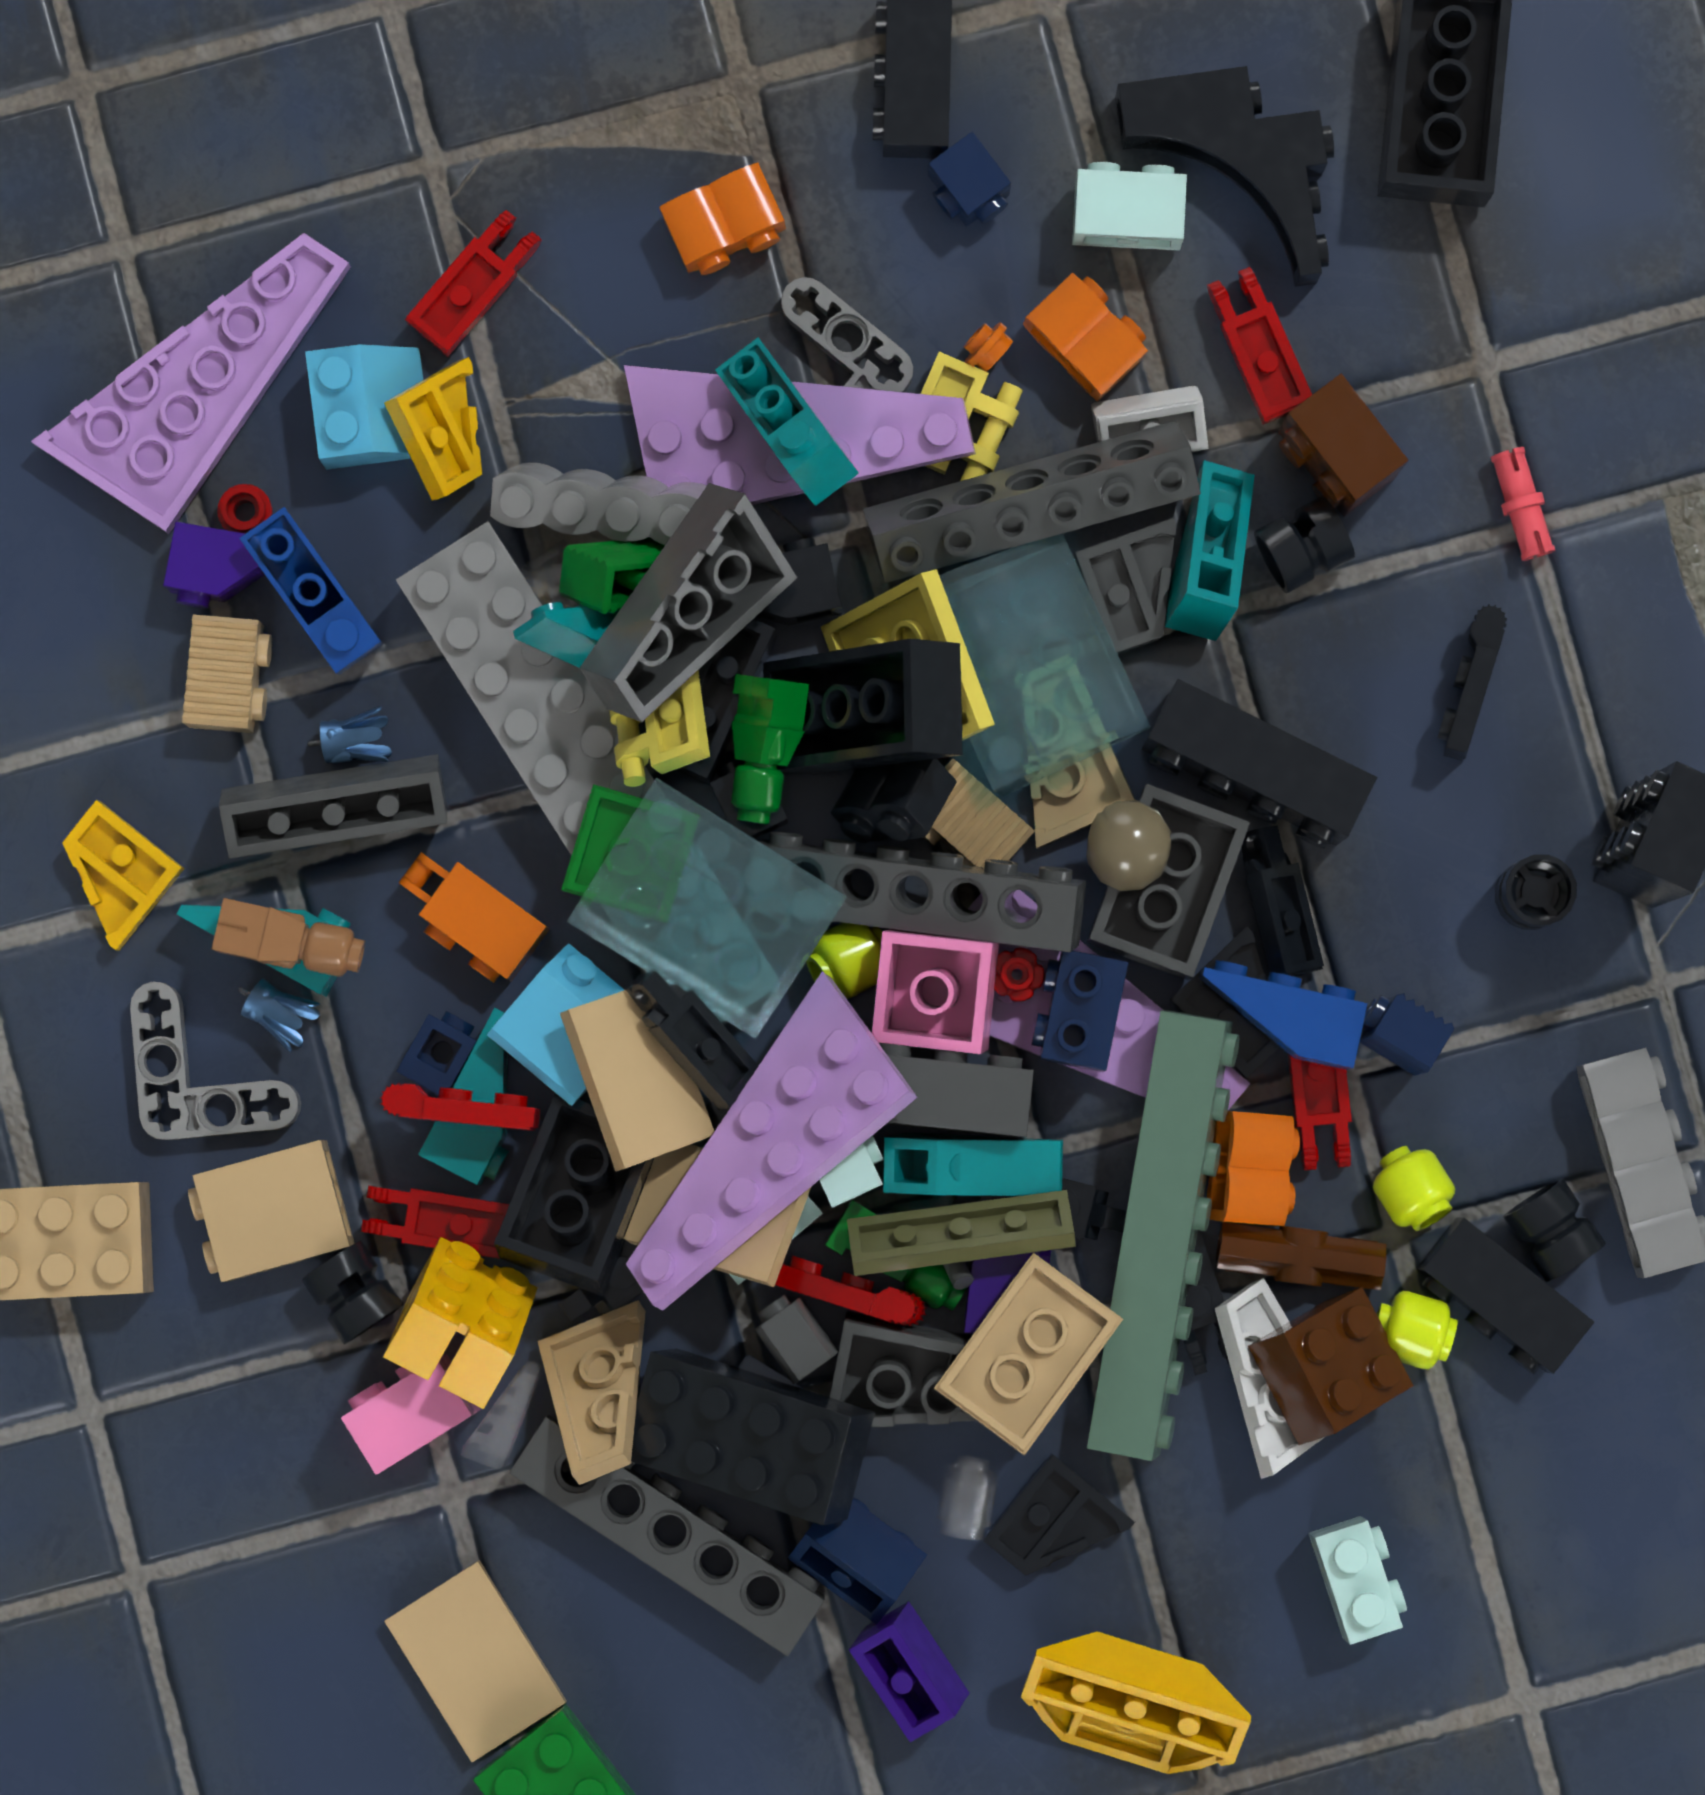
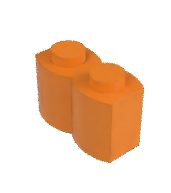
[659,162,786,275]
[1023,273,1148,402]
[1207,1111,1300,1226]

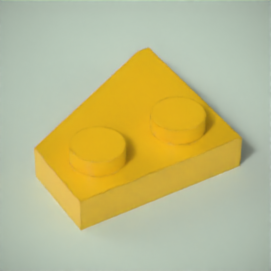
[384,357,482,501]
[62,800,185,951]

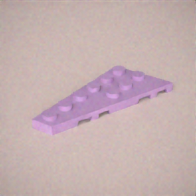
[624,365,976,505]

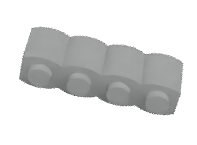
[490,463,707,545]
[1576,1048,1705,1278]

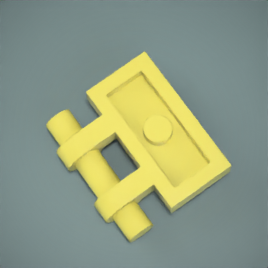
[920,352,1023,481]
[609,671,710,787]

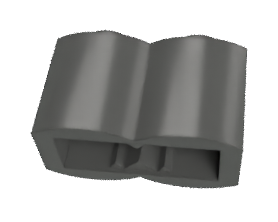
[755,1294,838,1384]

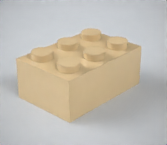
[0,1182,154,1300]

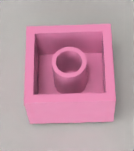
[872,929,1000,1054]
[341,1354,481,1475]

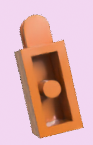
[398,852,550,983]

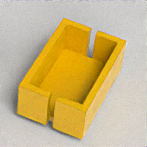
[383,1237,538,1409]

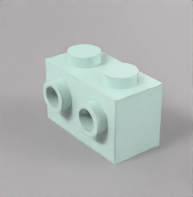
[1072,162,1187,251]
[820,1135,884,1208]
[1308,1516,1407,1645]

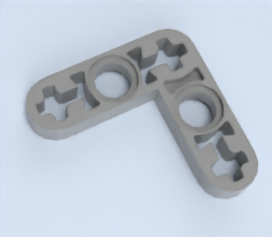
[781,277,913,393]
[130,982,301,1140]

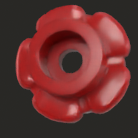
[994,947,1045,1002]

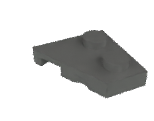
[1074,518,1177,657]

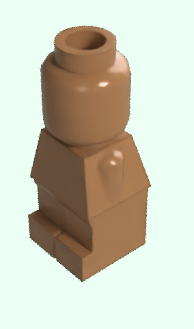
[212,898,365,977]

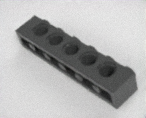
[863,421,1201,583]
[746,832,1086,952]
[509,1415,825,1657]

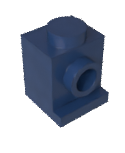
[396,1011,477,1095]

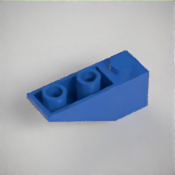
[239,507,383,675]
[1199,960,1368,1070]

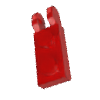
[405,210,542,357]
[1207,267,1312,425]
[1288,1054,1352,1171]
[380,1083,541,1131]
[361,1185,510,1259]
[775,1255,927,1327]

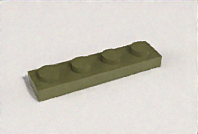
[847,1190,1076,1276]

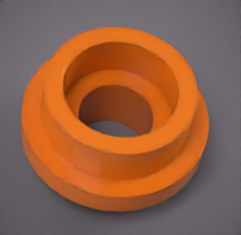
[964,322,1013,372]

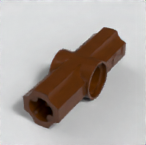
[1215,1222,1387,1290]

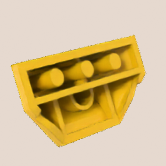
[1021,1631,1251,1774]

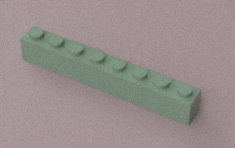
[1087,1010,1239,1461]

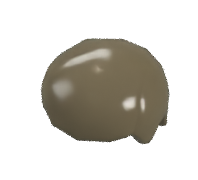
[1086,800,1171,891]

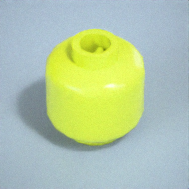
[806,922,882,999]
[1373,1146,1456,1231]
[1377,1291,1458,1369]

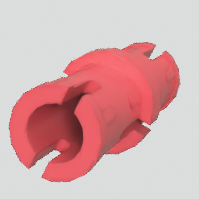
[1490,447,1556,561]

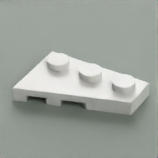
[1215,1278,1324,1479]

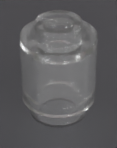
[937,1456,999,1540]

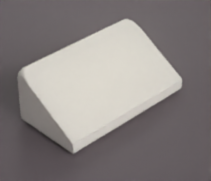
[1091,386,1209,452]

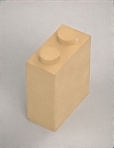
[188,1140,355,1282]

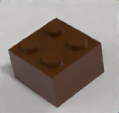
[1278,373,1409,517]
[1248,1287,1414,1445]

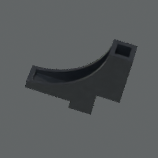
[1115,66,1334,287]

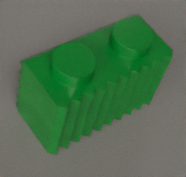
[559,537,665,614]

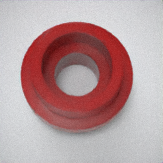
[217,484,273,534]

